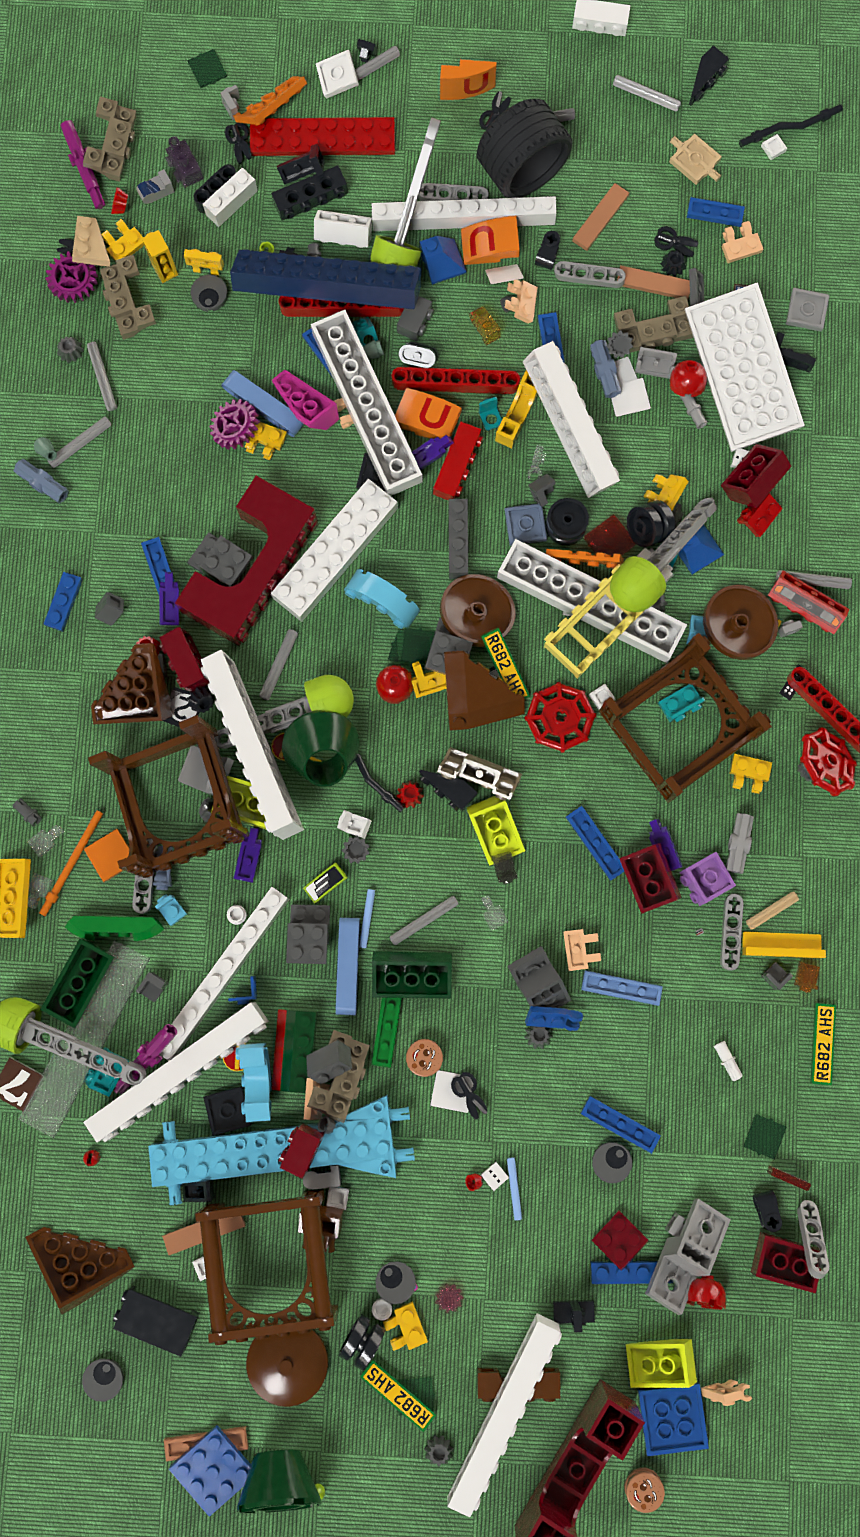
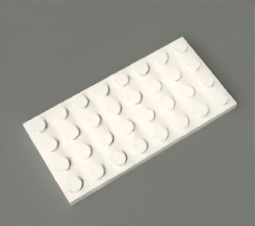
[685,282,805,452]

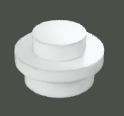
[227,905,247,925]

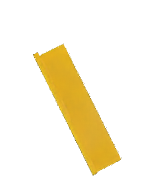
[742,932,826,958]

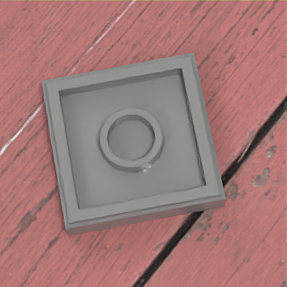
[786,288,829,332]

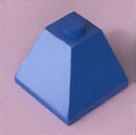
[420,236,466,284]
[679,524,724,575]

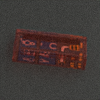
[767,1165,811,1191]

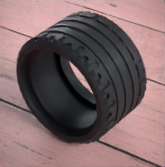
[477,99,572,198]

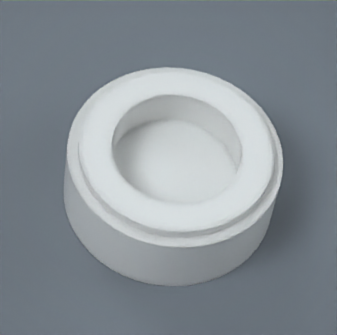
[372,1298,392,1321]

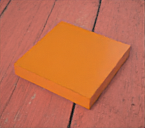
[84,829,129,882]

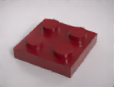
[591,1211,649,1271]

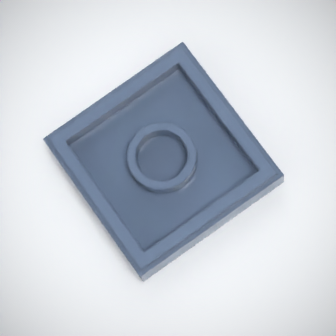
[504,504,547,546]

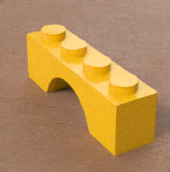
[495,370,538,449]

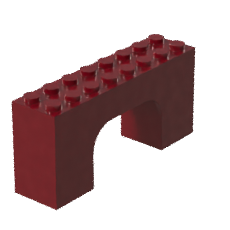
[175,475,318,646]
[514,1379,645,1537]

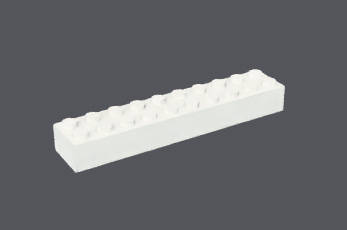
[311,310,423,496]
[497,539,687,663]
[201,650,304,840]
[83,1002,269,1143]

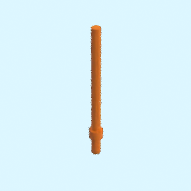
[39,810,103,917]

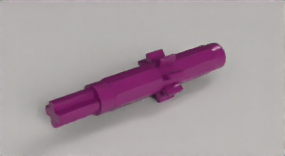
[60,120,106,209]
[114,1024,177,1095]

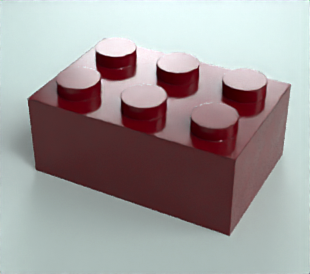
[721,444,792,508]
[159,627,210,691]
[619,843,682,914]
[279,1123,325,1179]
[751,1232,821,1294]

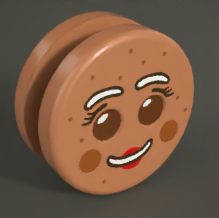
[406,1039,443,1077]
[624,1468,665,1513]

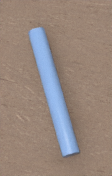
[359,889,375,948]
[507,1157,522,1220]

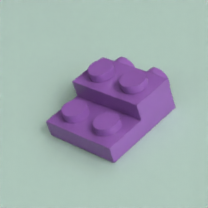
[680,852,736,906]

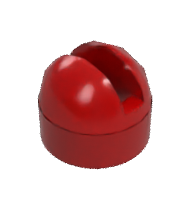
[83,1149,100,1166]
[465,1173,483,1191]

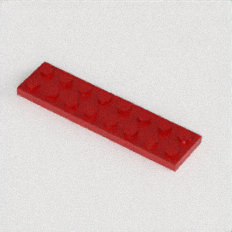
[250,117,395,156]

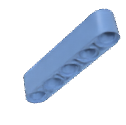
[221,370,304,437]
[336,918,360,1015]

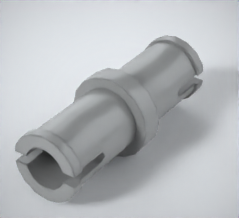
[680,394,708,429]

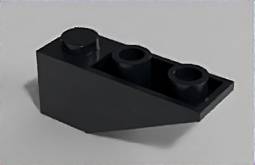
[689,45,730,106]
[419,770,478,812]

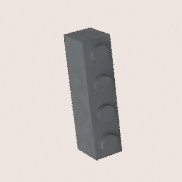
[448,499,468,579]

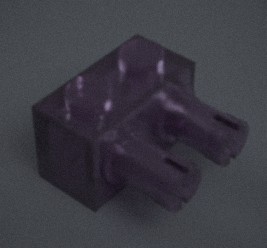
[165,137,204,188]

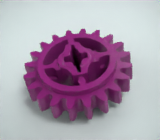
[45,251,98,303]
[209,399,260,450]

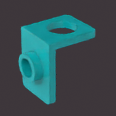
[352,317,378,346]
[479,397,502,431]

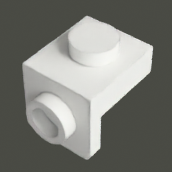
[337,810,372,839]

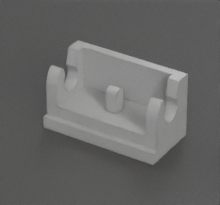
[635,347,677,379]

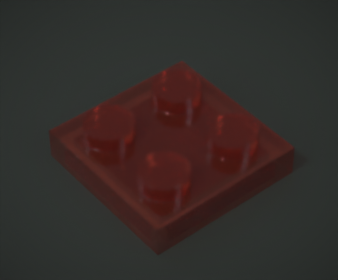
[583,514,637,566]

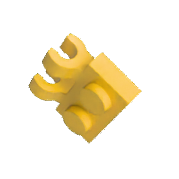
[101,219,144,262]
[184,249,224,276]
[245,422,287,460]
[643,474,689,511]
[411,661,446,698]
[729,754,772,794]
[383,1301,428,1351]

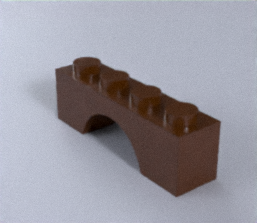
[477,1368,561,1402]

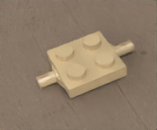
[669,134,722,185]

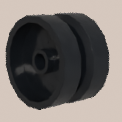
[546,498,589,546]
[627,500,675,548]
[338,1314,386,1371]

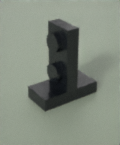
[277,144,325,185]
[775,332,816,373]
[553,1300,595,1332]

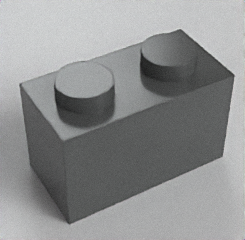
[397,296,434,341]
[307,1040,352,1084]

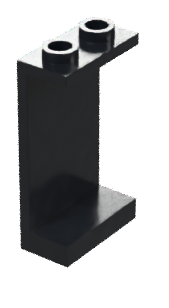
[113,1285,200,1357]

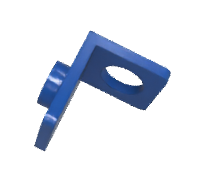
[228,976,257,1005]

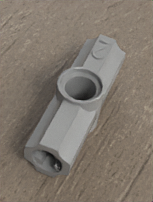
[726,813,754,874]

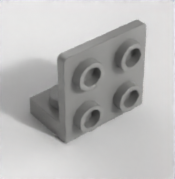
[178,745,234,795]

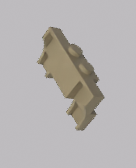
[83,97,136,182]
[100,255,156,340]
[613,296,693,353]
[437,747,523,800]
[307,1030,370,1123]

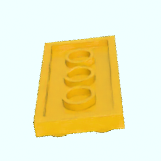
[0,859,31,938]

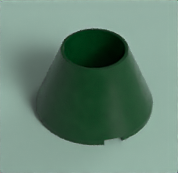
[282,710,360,787]
[237,1449,321,1513]

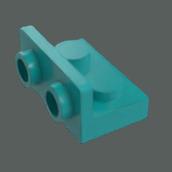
[658,684,705,723]
[85,1047,129,1097]

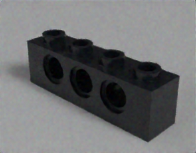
[271,165,348,221]

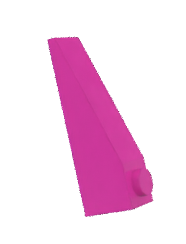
[272,370,339,430]

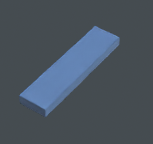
[581,971,663,1006]

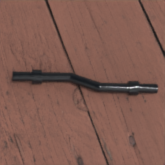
[739,104,843,148]
[355,753,405,813]

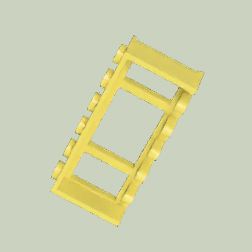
[544,564,645,679]

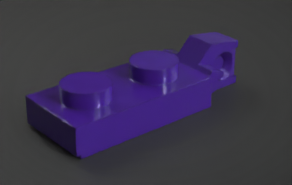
[412,435,454,471]
[159,572,179,625]
[649,819,683,871]
[234,828,262,883]

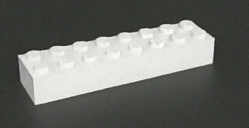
[523,341,620,498]
[271,479,398,622]

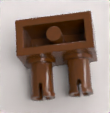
[298,1205,344,1253]

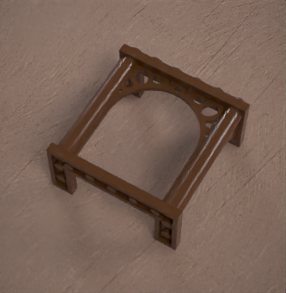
[599,633,772,804]
[88,715,249,878]
[195,1189,338,1345]

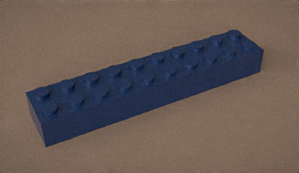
[230,249,421,309]

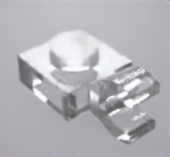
[527,444,546,479]
[27,825,64,857]
[28,873,54,909]
[481,895,508,931]

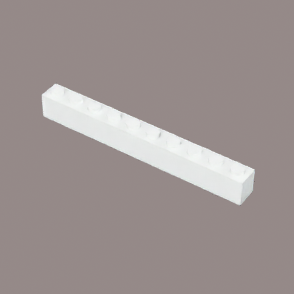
[372,196,556,231]
[160,887,290,1061]
[447,1313,562,1517]

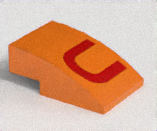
[440,59,497,100]
[461,216,520,265]
[395,388,462,439]

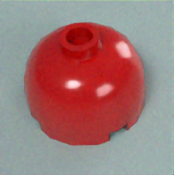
[669,360,707,397]
[376,665,413,704]
[686,1275,727,1310]

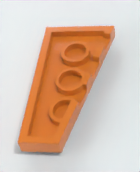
[233,76,307,125]
[546,549,624,569]

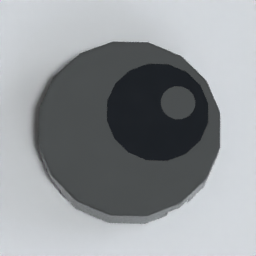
[190,275,228,312]
[592,1142,632,1183]
[375,1261,416,1304]
[82,1358,124,1402]

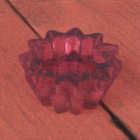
[435,1283,464,1314]

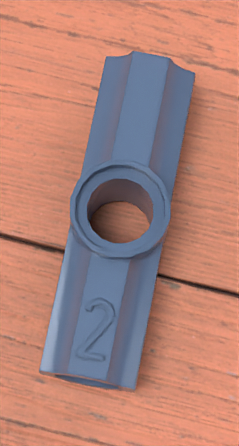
[590,340,621,398]
[13,459,69,504]

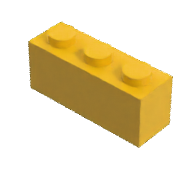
[142,230,178,283]

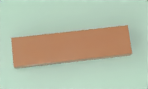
[572,183,630,251]
[617,265,690,301]
[162,1216,246,1255]
[164,1426,248,1461]

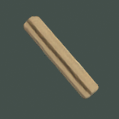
[746,892,799,929]

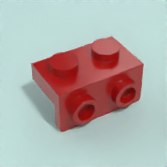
[737,493,783,537]

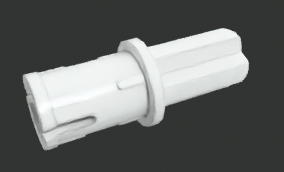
[713,1041,742,1081]

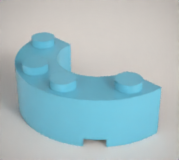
[344,569,420,630]
[236,1043,272,1122]

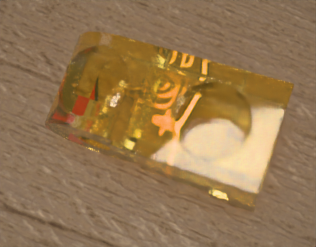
[469,306,500,346]

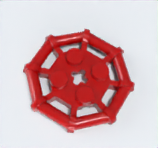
[524,682,597,753]
[800,727,857,796]

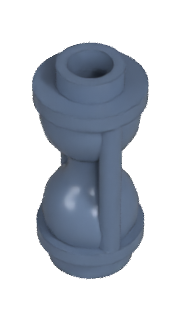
[153,846,173,890]

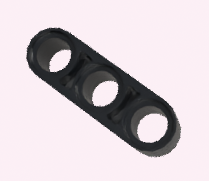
[193,164,236,213]

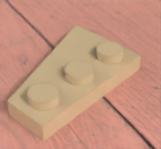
[72,216,110,267]

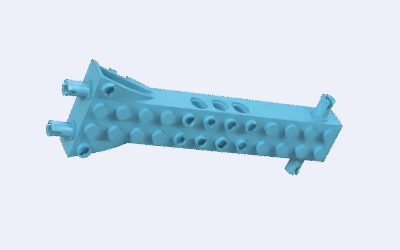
[148,1094,415,1205]

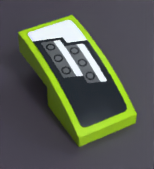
[303,863,348,903]

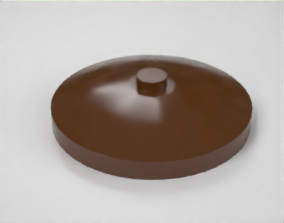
[440,574,516,647]
[703,585,778,660]
[246,1329,328,1407]

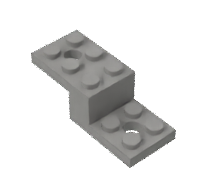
[645,1199,731,1315]

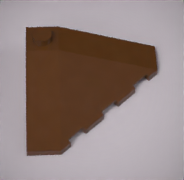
[91,643,173,725]
[444,651,525,731]
[25,1227,135,1315]

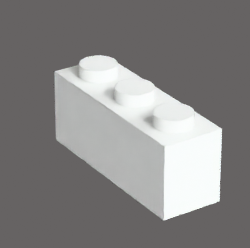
[572,0,630,36]
[203,168,258,227]
[314,210,372,248]

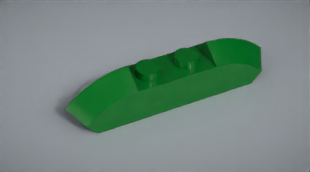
[65,916,164,941]

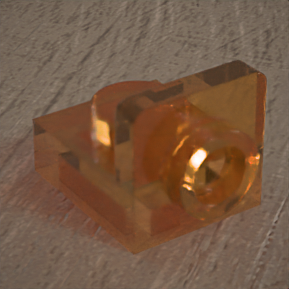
[794,962,820,993]

